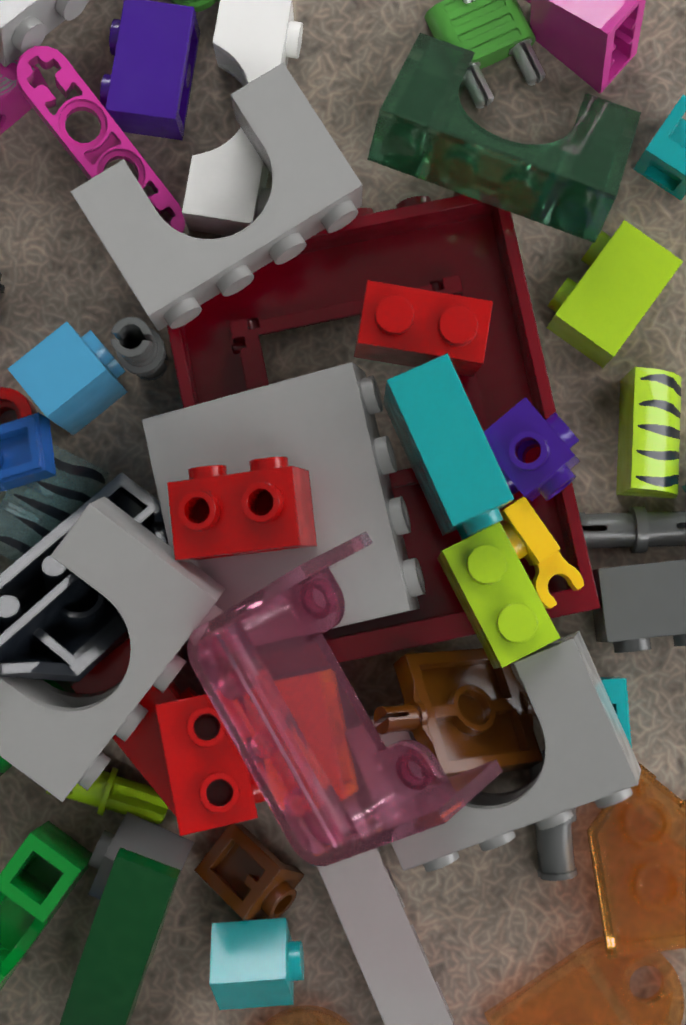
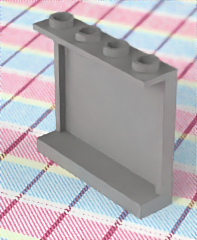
[142,362,425,660]

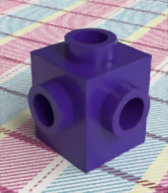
[484,397,580,501]

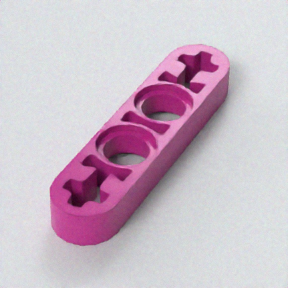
[16,46,185,233]

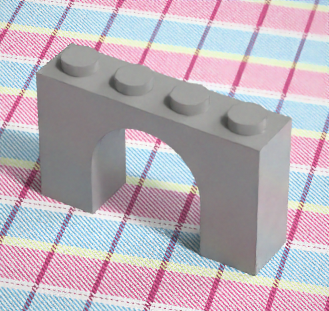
[70,63,363,331]
[0,496,226,802]
[344,631,641,872]

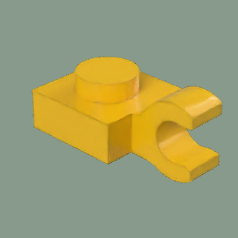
[500,496,584,609]

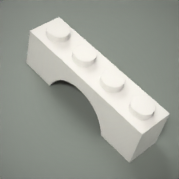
[182,0,303,236]

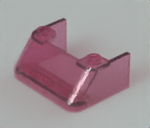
[187,532,503,866]

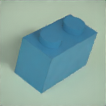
[7,321,127,436]

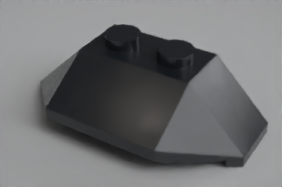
[0,472,167,682]

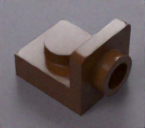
[194,823,304,920]

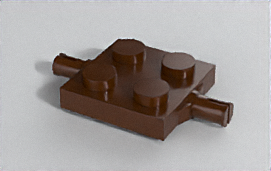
[374,648,543,783]

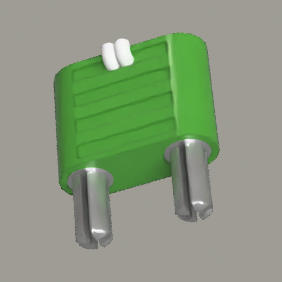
[424,0,546,109]

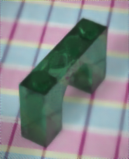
[367,33,641,243]

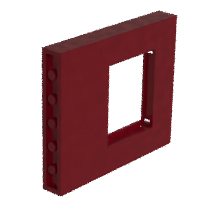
[167,184,601,684]

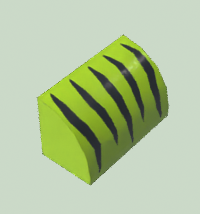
[616,367,682,498]

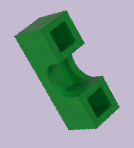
[0,821,93,990]

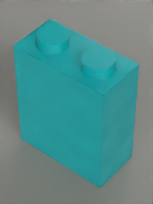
[383,353,514,540]

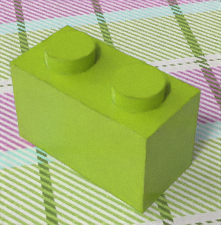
[546,220,683,368]
[437,522,560,669]

